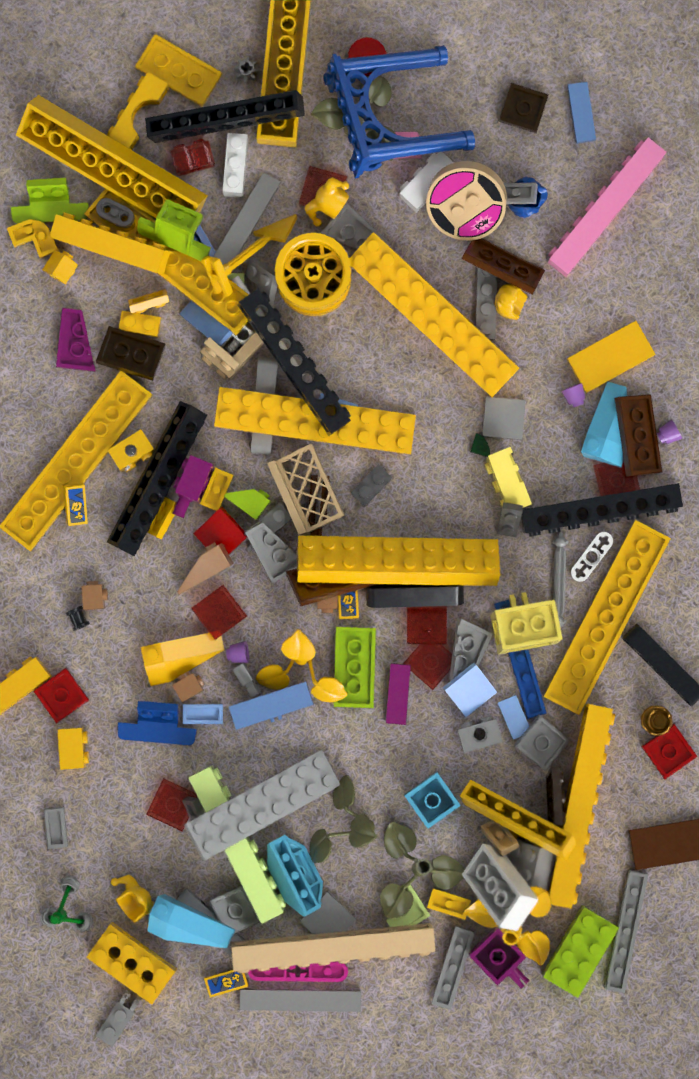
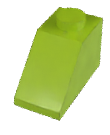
[224,489,271,521]

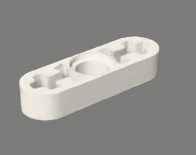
[570,532,613,582]

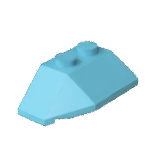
[267,835,323,917]

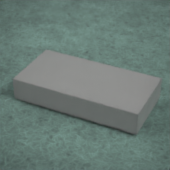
[44,807,68,849]

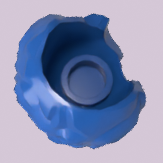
[508,177,548,218]

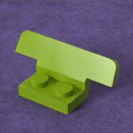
[11,178,89,224]
[137,199,211,261]

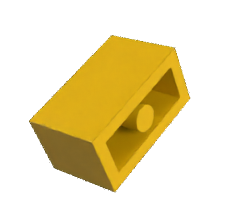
[57,727,89,770]

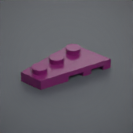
[56,308,96,372]

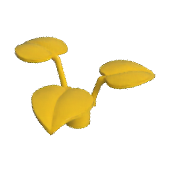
[256,629,348,702]
[464,886,551,966]

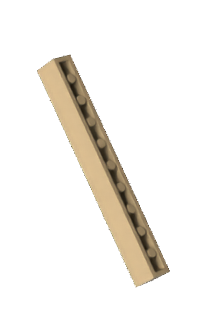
[231,923,435,973]

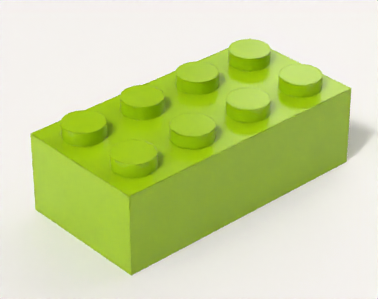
[541,905,619,998]

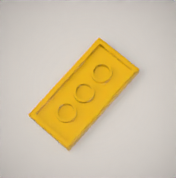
[135,34,222,107]
[567,321,656,393]

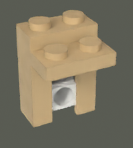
[200,322,264,380]

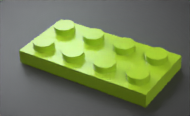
[334,627,376,708]

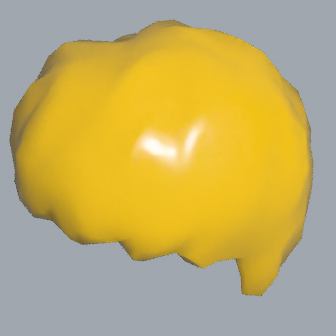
[494,284,528,320]

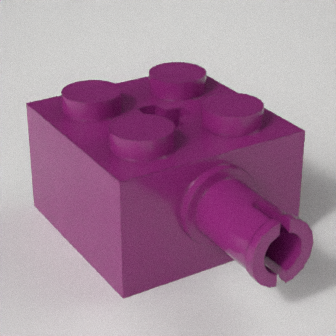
[172,455,215,518]
[468,926,530,989]

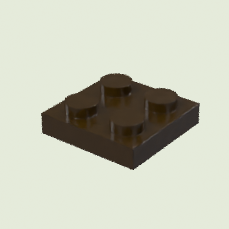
[499,83,549,133]

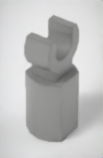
[233,663,261,697]

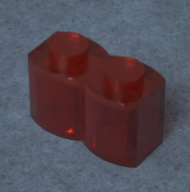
[171,139,215,177]

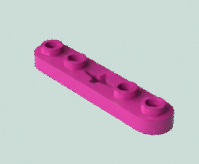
[248,961,348,982]

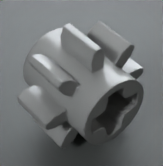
[234,57,259,83]

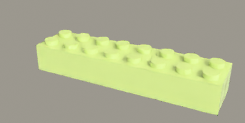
[189,765,286,924]

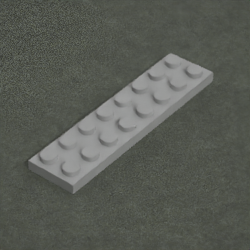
[184,750,340,861]

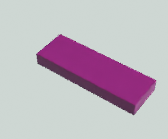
[386,663,411,725]

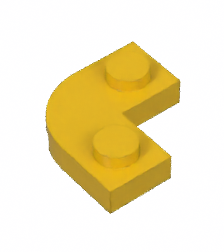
[7,219,59,258]

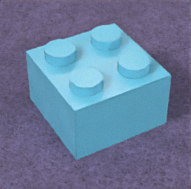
[404,771,461,829]

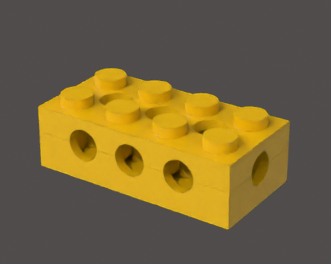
[86,922,177,1005]

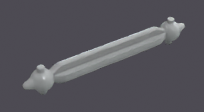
[553,532,569,629]

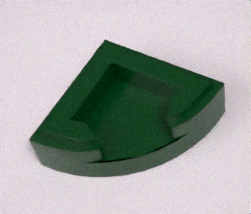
[470,433,490,457]

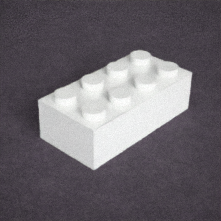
[462,844,539,931]

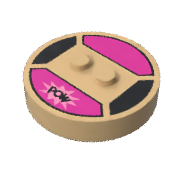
[426,161,507,241]

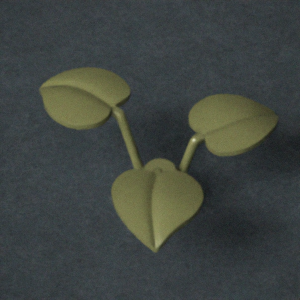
[311,76,396,161]
[309,775,378,863]
[380,822,465,918]

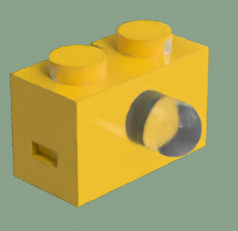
[107,429,155,472]

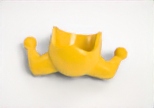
[304,177,349,227]
[111,874,155,929]

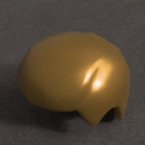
[641,705,673,736]

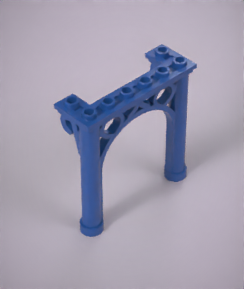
[323,45,475,179]

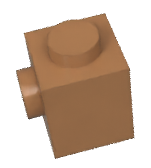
[82,581,108,610]
[317,596,338,613]
[172,672,205,702]

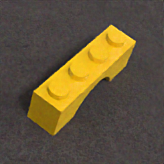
[107,72,170,150]

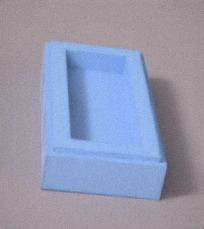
[498,695,529,740]
[183,704,223,724]

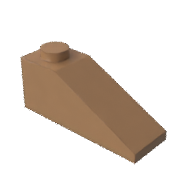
[177,543,234,595]

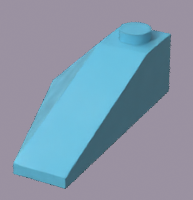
[581,382,627,468]
[147,894,236,948]

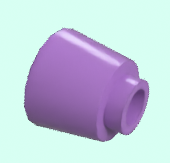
[561,383,586,407]
[657,419,682,444]
[226,641,250,663]

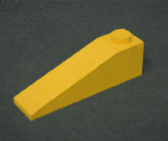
[141,630,225,686]

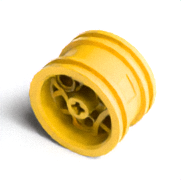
[275,233,351,316]

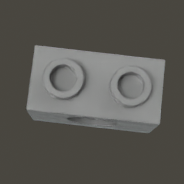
[457,716,503,753]

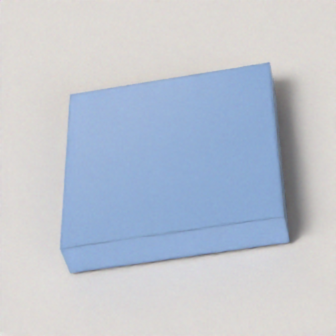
[443,663,497,717]

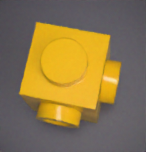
[42,250,78,285]

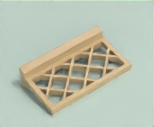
[267,444,345,536]

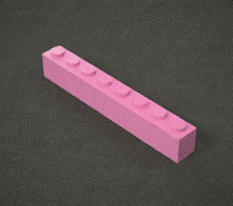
[548,137,667,277]

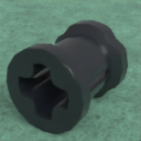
[66,606,90,631]

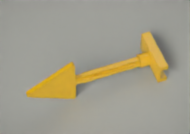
[202,214,298,297]

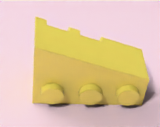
[484,447,532,508]

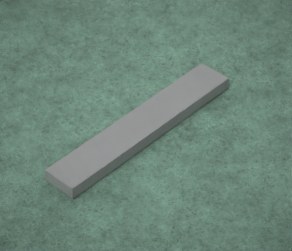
[214,172,281,265]
[604,870,648,993]
[240,989,361,1012]

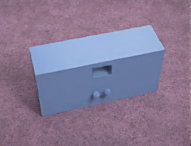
[229,682,314,730]

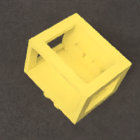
[490,592,563,655]

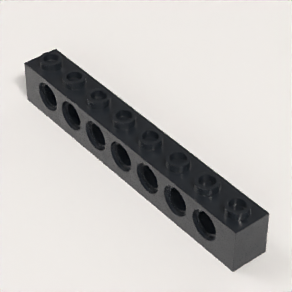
[145,90,305,143]
[238,288,351,436]
[107,401,207,556]
[521,483,683,537]

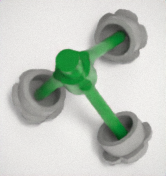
[40,876,93,932]

